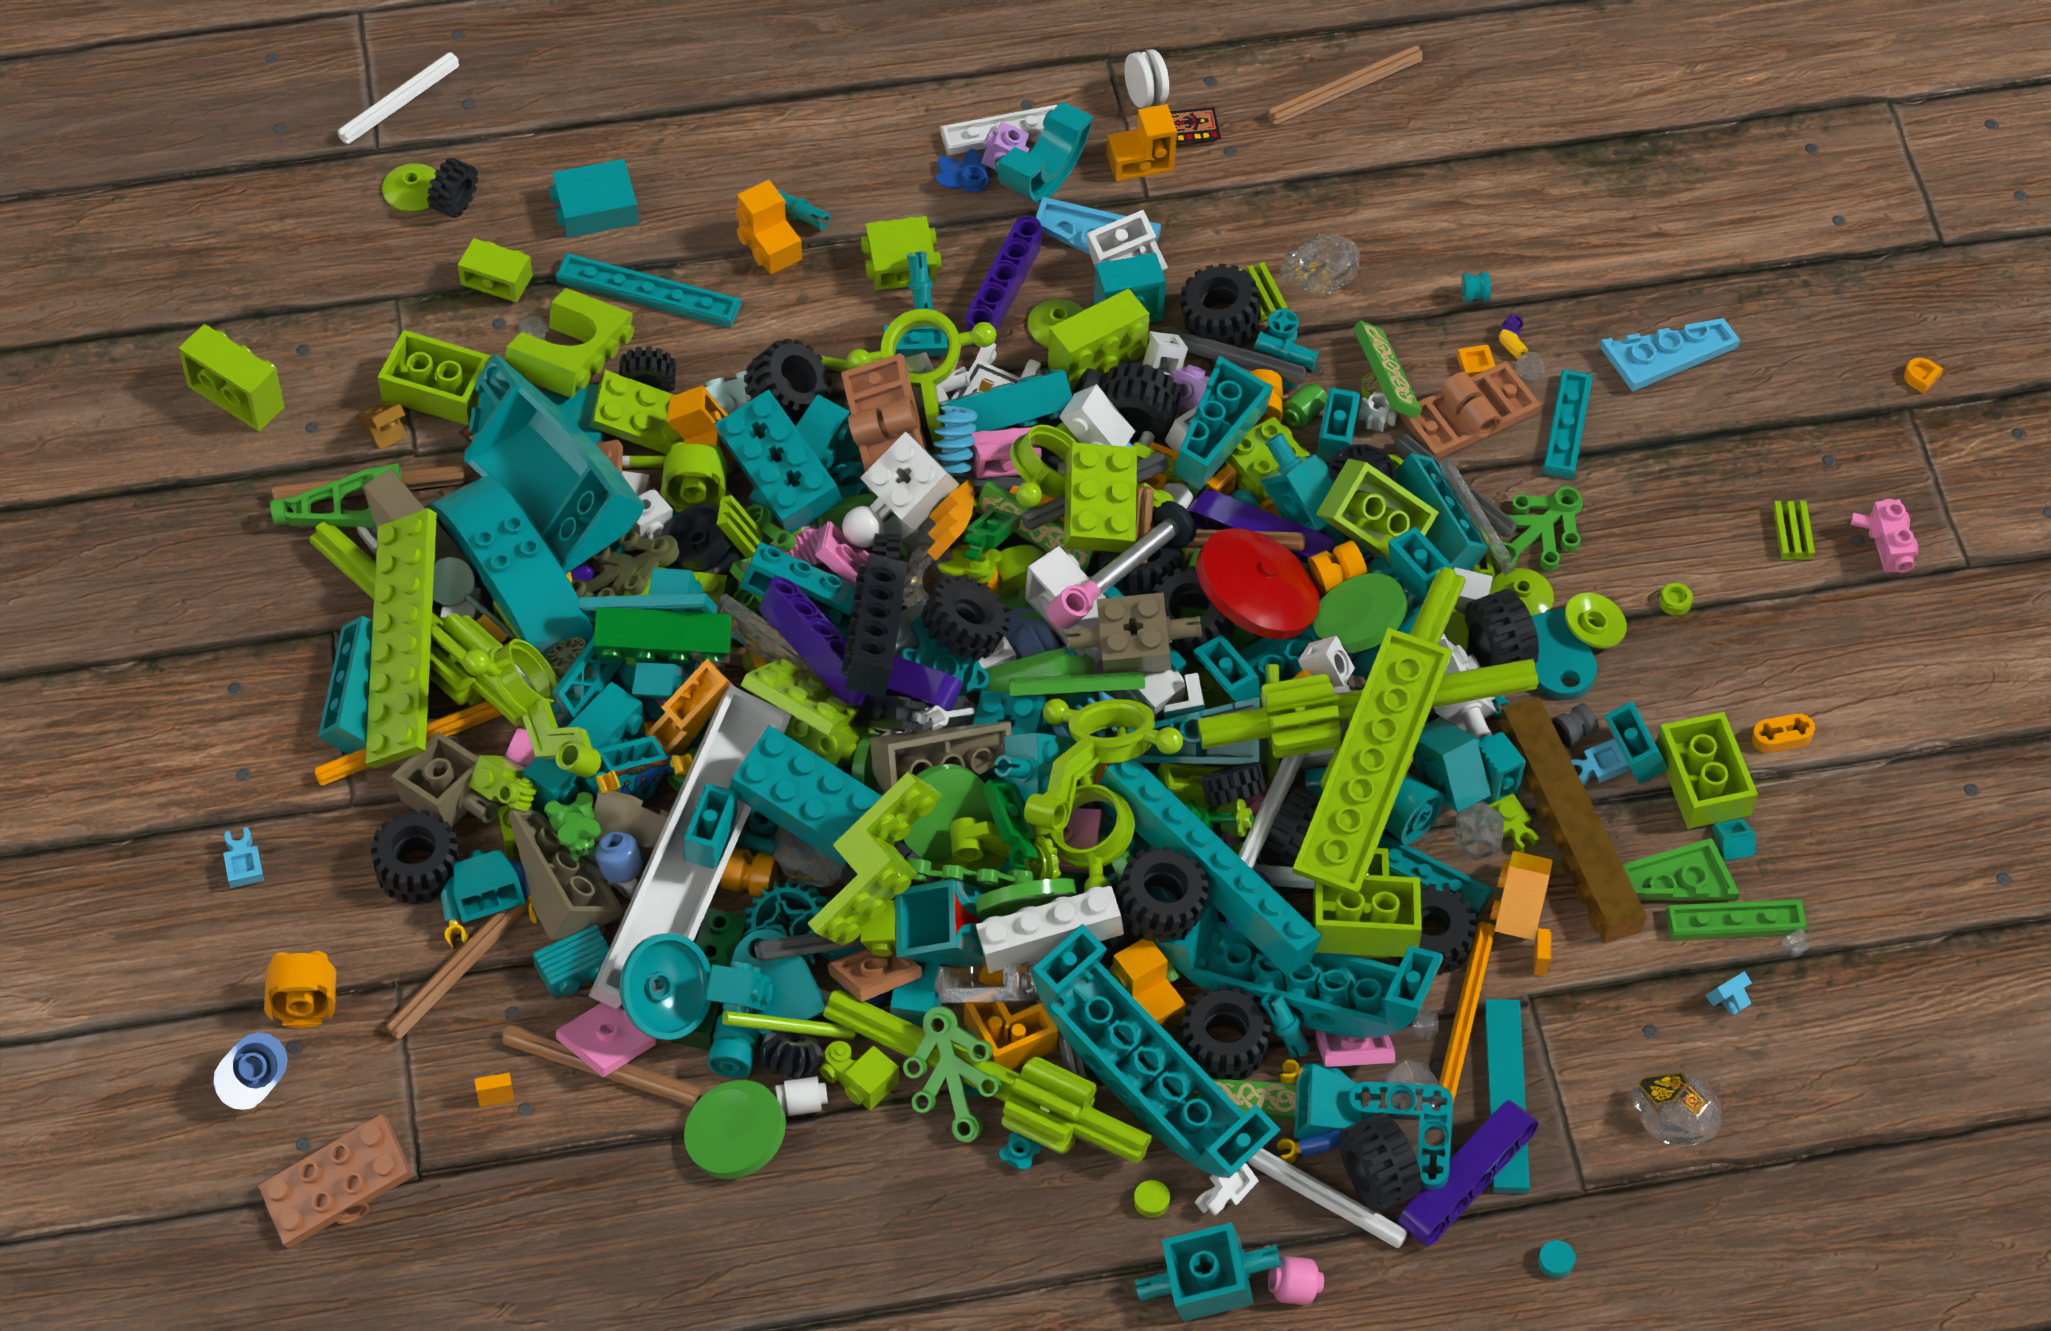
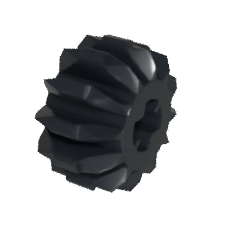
[760,1030,821,1079]

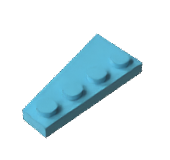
[1036,197,1161,256]
[1600,318,1740,392]

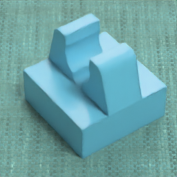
[1705,971,1752,1016]

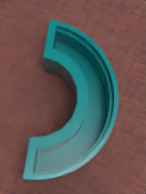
[995,101,1093,203]
[632,568,703,699]

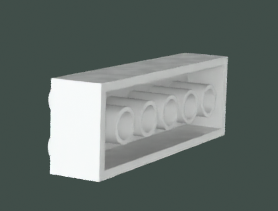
[1025,546,1186,722]

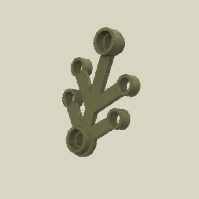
[571,529,679,600]

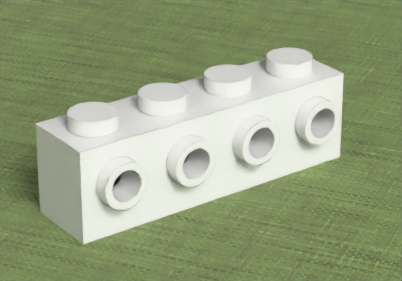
[976,886,1124,973]

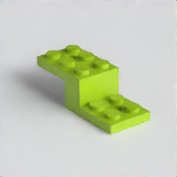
[808,772,942,946]

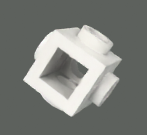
[631,488,673,540]

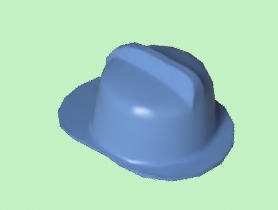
[1004,608,1060,660]
[213,1032,288,1110]

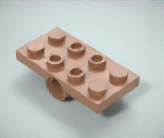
[841,353,928,493]
[1400,361,1541,459]
[258,1114,414,1249]

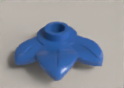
[934,149,989,193]

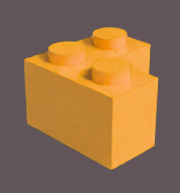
[1106,104,1177,182]
[735,180,802,275]
[666,385,733,473]
[1490,851,1553,941]
[1111,938,1186,1031]
[964,988,1058,1070]

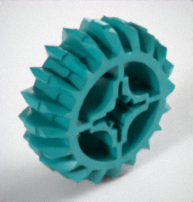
[743,879,829,964]

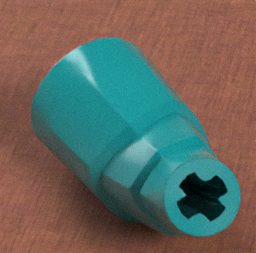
[1305,767,1445,845]

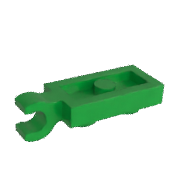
[963,508,1021,561]
[981,779,1037,870]

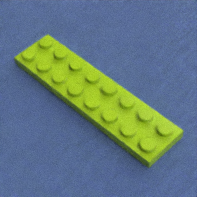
[365,508,437,769]
[1292,627,1453,897]

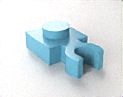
[1571,739,1629,786]
[223,827,264,888]

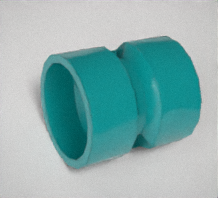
[707,1014,761,1078]

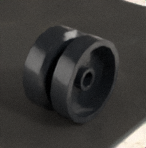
[663,503,745,580]

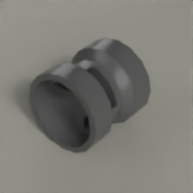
[1552,703,1599,747]

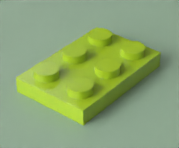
[589,370,684,455]

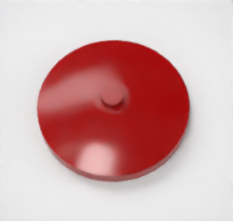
[1196,528,1320,639]

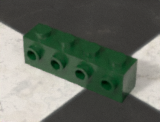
[670,907,748,1051]

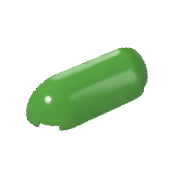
[972,649,1095,707]

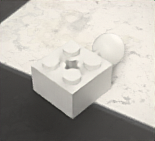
[842,431,960,548]

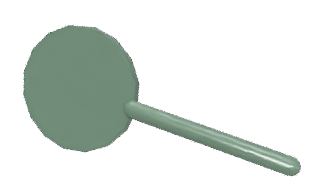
[433,557,515,640]

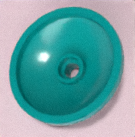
[620,933,711,1040]

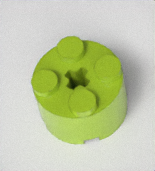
[661,442,728,513]

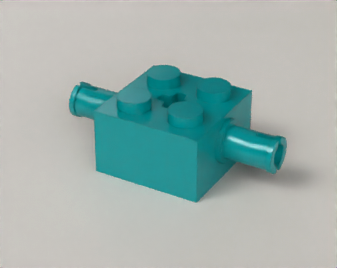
[1260,432,1348,546]
[994,733,1080,806]
[1135,1222,1282,1322]

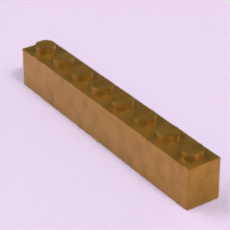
[1497,696,1647,943]

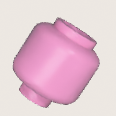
[1268,1256,1324,1305]

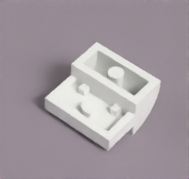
[1086,210,1168,273]

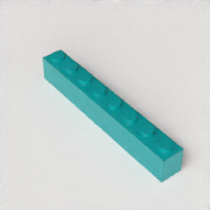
[1100,758,1322,976]

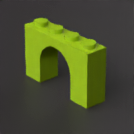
[505,288,634,398]

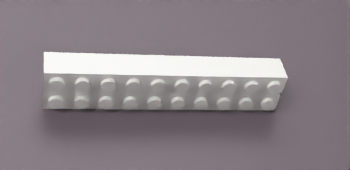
[589,685,792,1014]

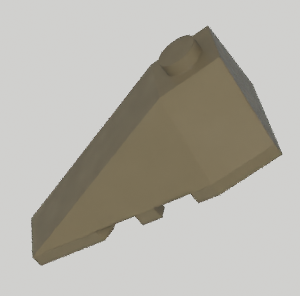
[363,469,471,567]
[870,721,1012,795]
[594,789,670,864]
[509,810,624,940]

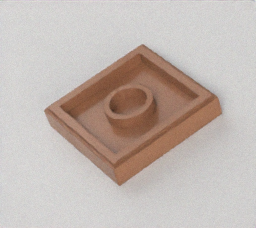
[828,948,923,1002]

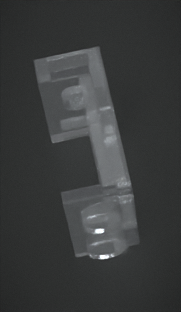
[935,964,1041,1003]

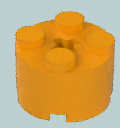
[264,951,336,1029]

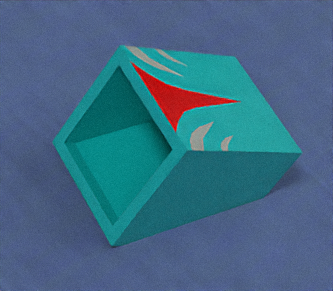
[895,879,989,967]

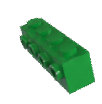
[594,607,733,666]

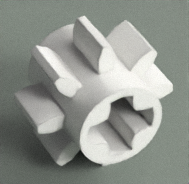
[1358,392,1397,432]

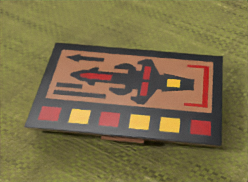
[1170,107,1221,143]

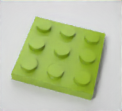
[740,659,861,736]

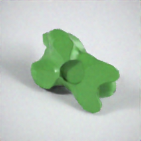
[544,792,601,861]

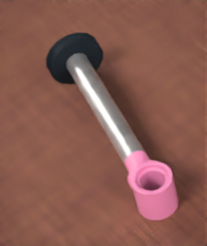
[1047,501,1196,629]

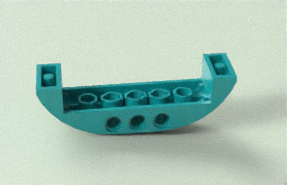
[424,476,595,658]
[1194,526,1453,702]
[1155,898,1443,1038]
[1031,924,1281,1178]

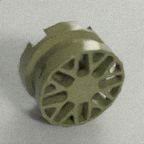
[545,637,590,687]

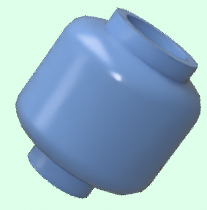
[595,831,644,883]

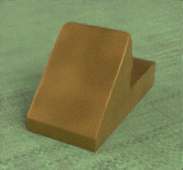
[355,401,406,449]

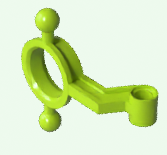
[846,309,996,464]
[1010,422,1174,530]
[463,639,601,778]
[1024,699,1183,831]
[950,763,1135,892]

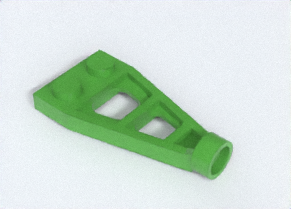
[270,463,402,528]

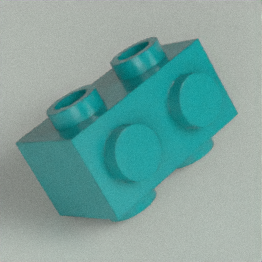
[706,961,773,1014]

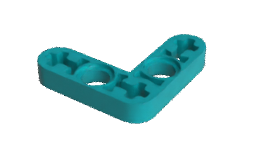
[1349,1081,1453,1190]

